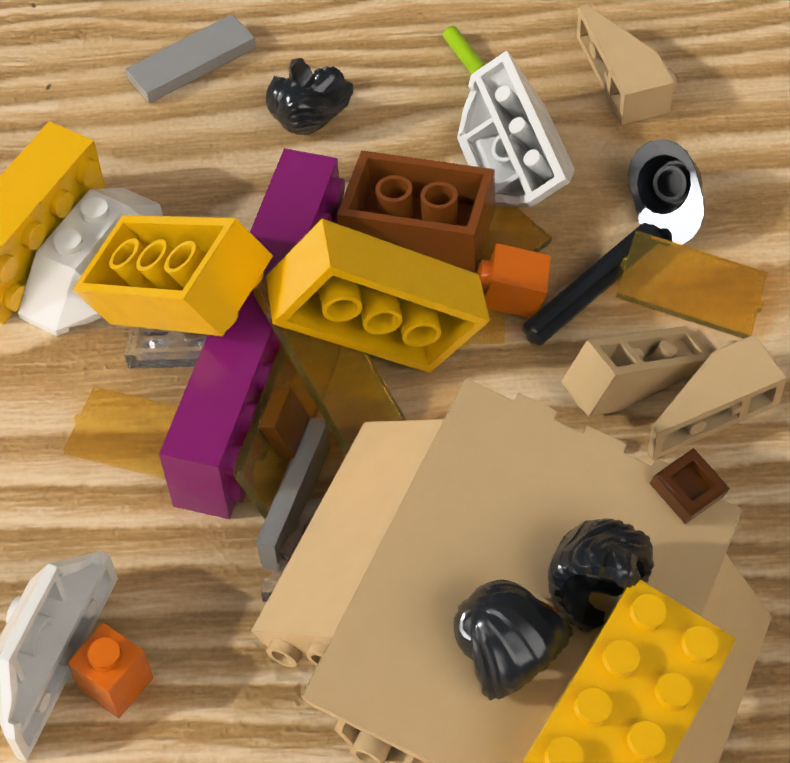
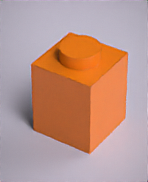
[477,243,551,318]
[67,622,153,718]

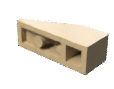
[576,5,677,125]
[561,326,711,417]
[647,334,787,460]

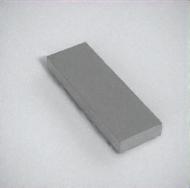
[126,14,256,104]
[256,417,331,572]

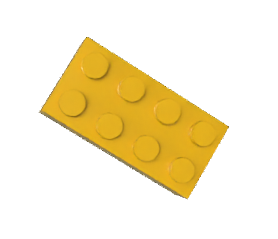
[0,121,106,325]
[72,215,273,336]
[265,218,490,373]
[521,579,737,763]

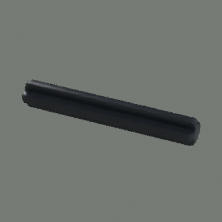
[522,223,662,345]

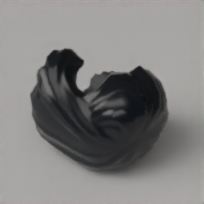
[266,58,354,135]
[548,518,654,632]
[454,579,573,700]

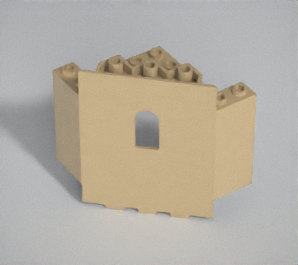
[251,378,772,763]

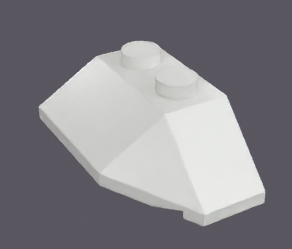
[457,50,575,207]
[18,188,163,336]
[0,551,118,762]

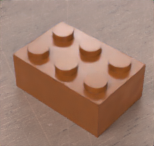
[337,150,495,273]

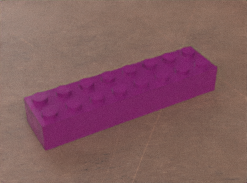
[159,148,345,519]

